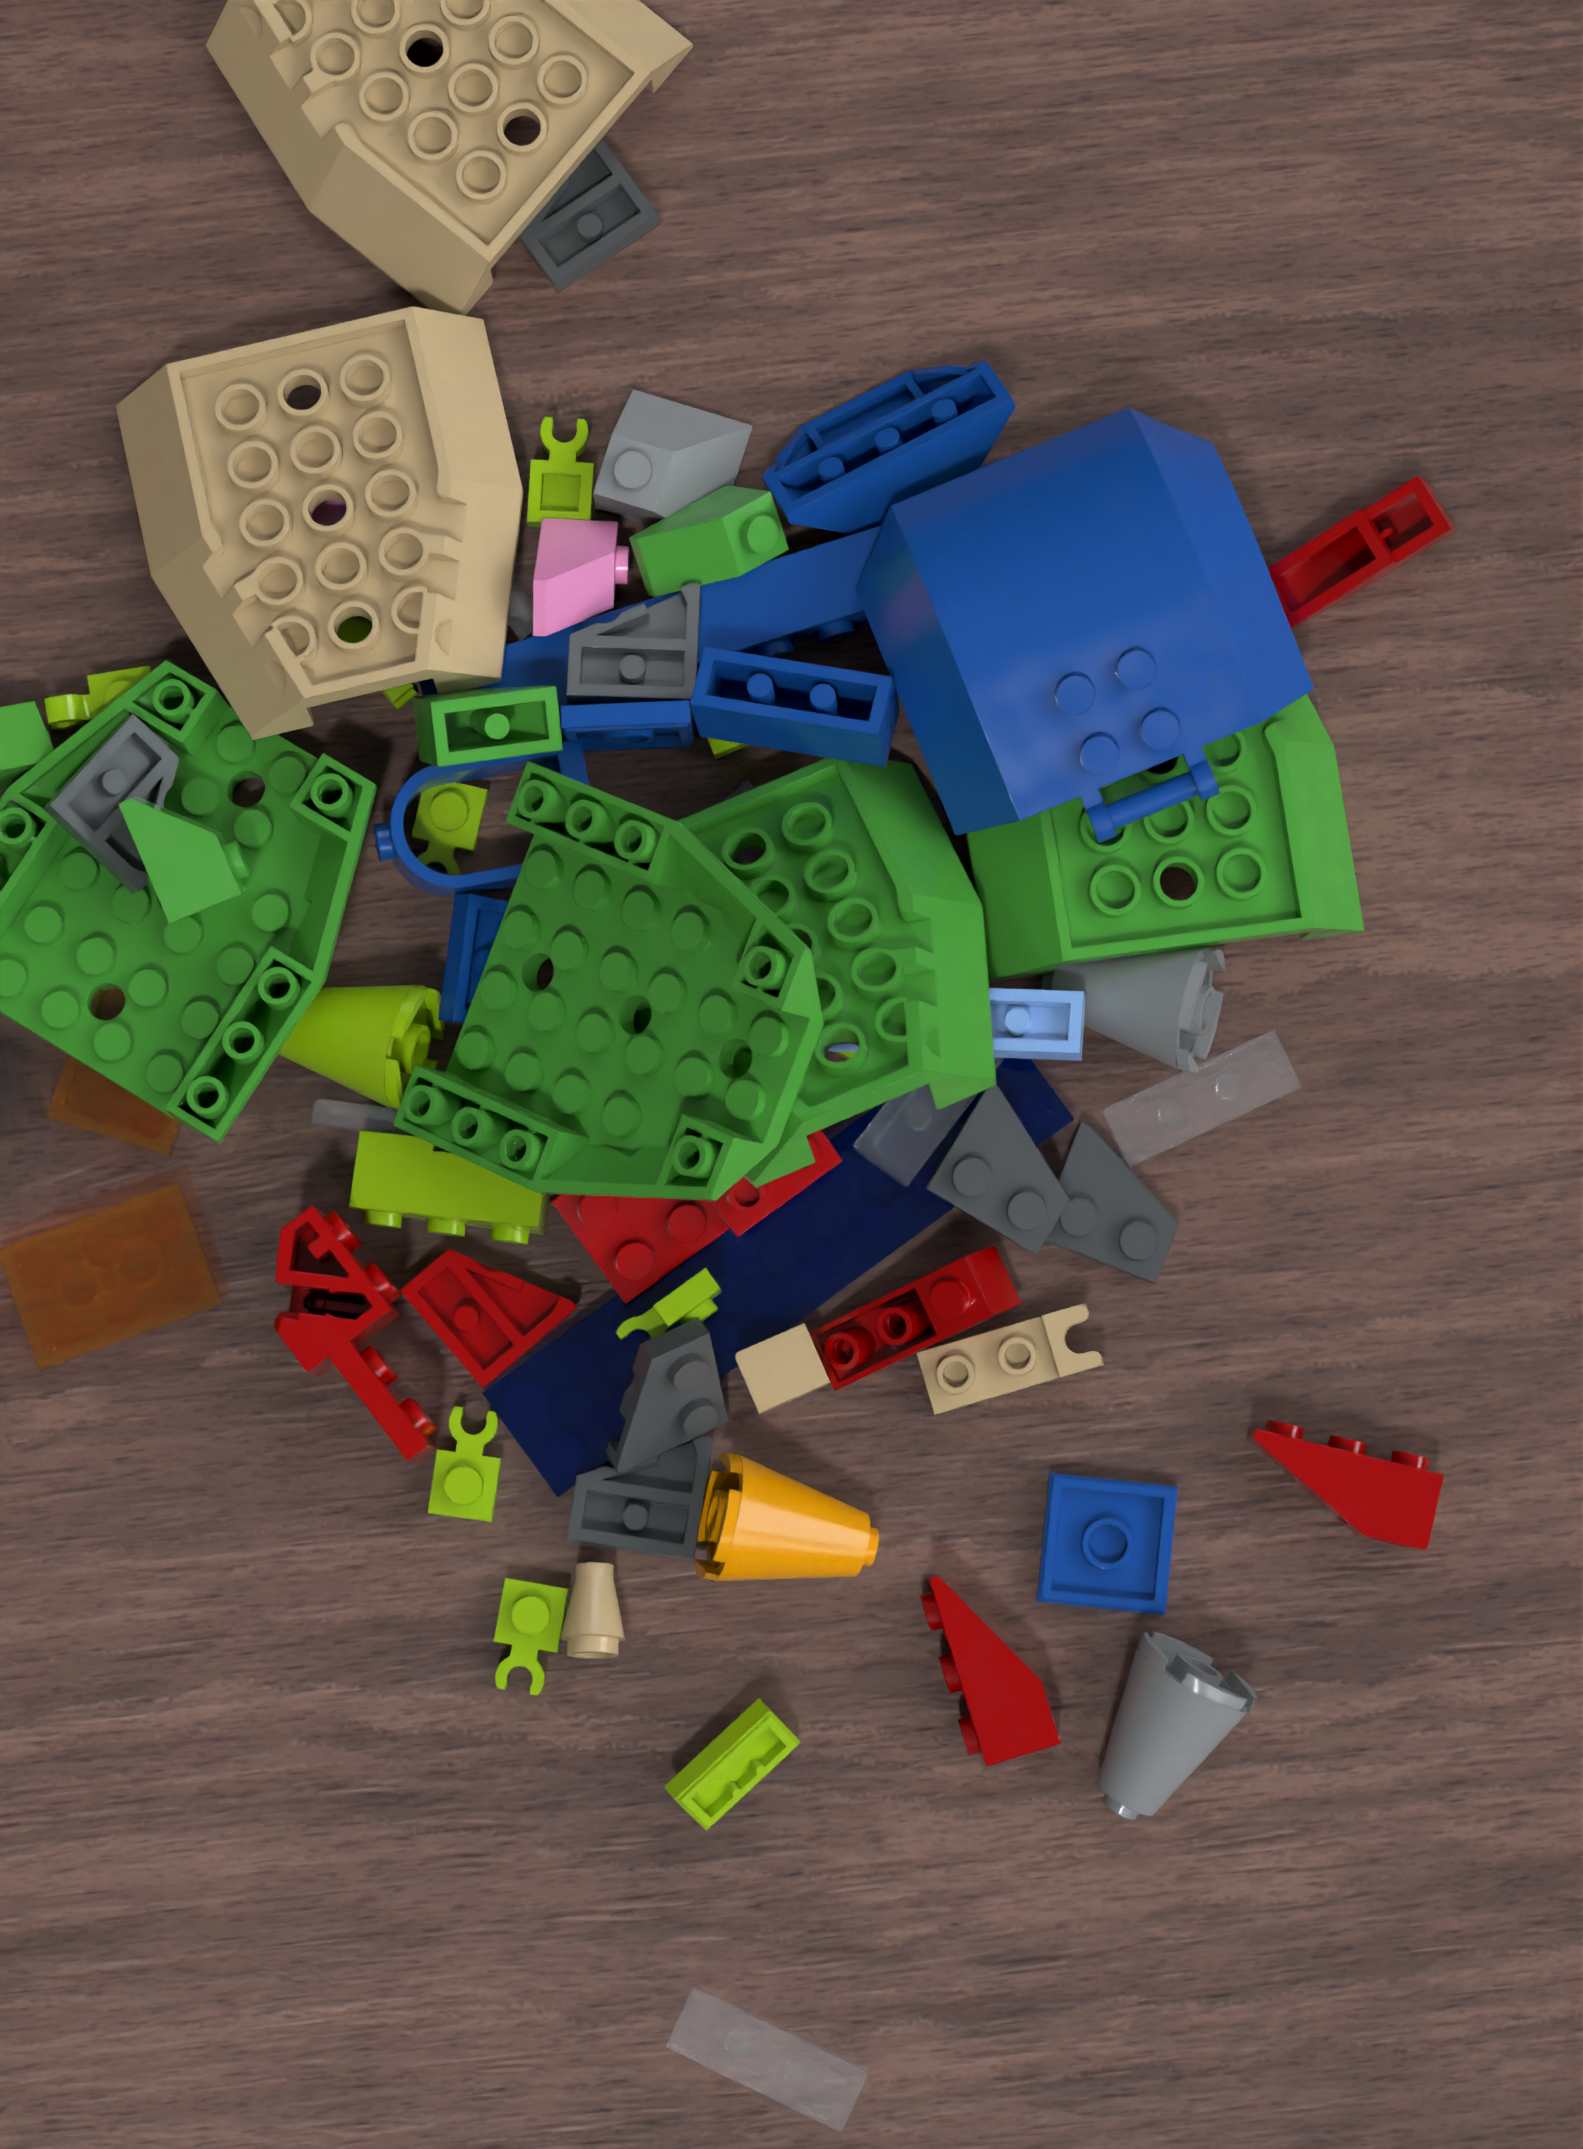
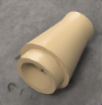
[561,1562,625,1659]

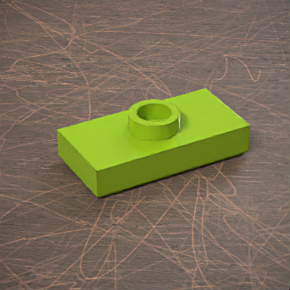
[664,1698,801,1831]

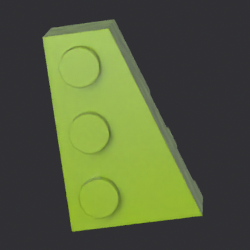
[349,1130,549,1245]

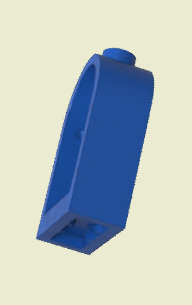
[373,738,590,898]

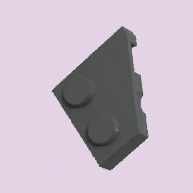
[520,139,661,294]
[566,583,701,705]
[43,714,179,894]
[925,1086,1069,1255]
[1045,1122,1179,1284]
[606,1318,728,1474]
[566,1436,713,1563]

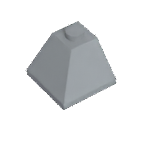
[593,389,753,526]

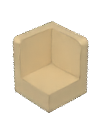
[735,1323,830,1415]

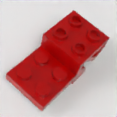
[549,1130,843,1304]
[274,1205,438,1463]

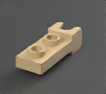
[917,1303,1104,1415]

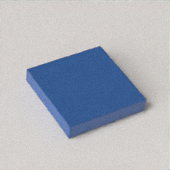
[560,700,695,752]
[1036,1473,1178,1615]

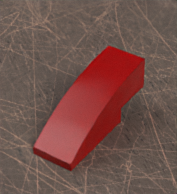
[1268,475,1458,630]

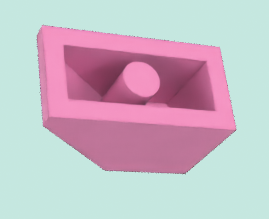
[533,518,630,637]

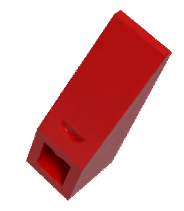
[809,1245,1022,1391]
[1247,1420,1444,1551]
[919,1575,1061,1767]

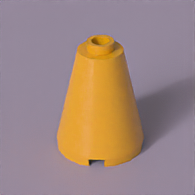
[694,1452,879,1582]

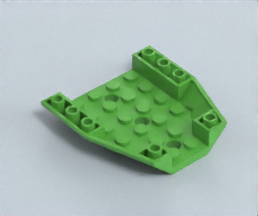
[0,660,377,1144]
[966,694,1364,982]
[634,758,997,1188]
[393,761,824,1201]

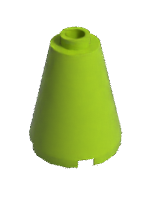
[278,985,444,1111]

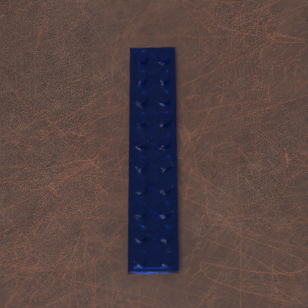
[482,1058,1075,1498]

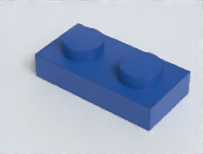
[438,893,509,1024]

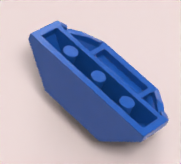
[762,361,1015,534]

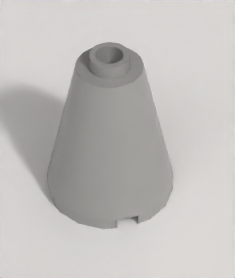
[1042,946,1225,1074]
[1097,1632,1258,1820]

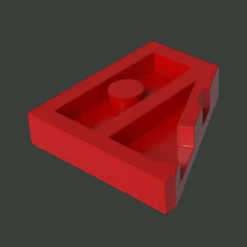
[400,1249,578,1389]

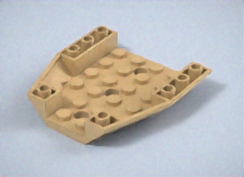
[205,0,693,316]
[116,306,524,740]

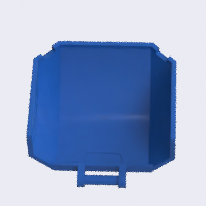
[855,407,1314,843]

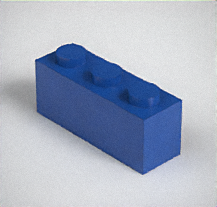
[690,647,900,767]

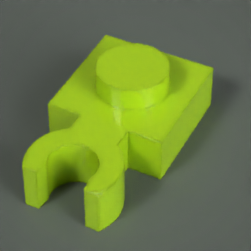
[527,417,595,528]
[411,782,489,875]
[428,1406,502,1522]
[494,1578,569,1696]

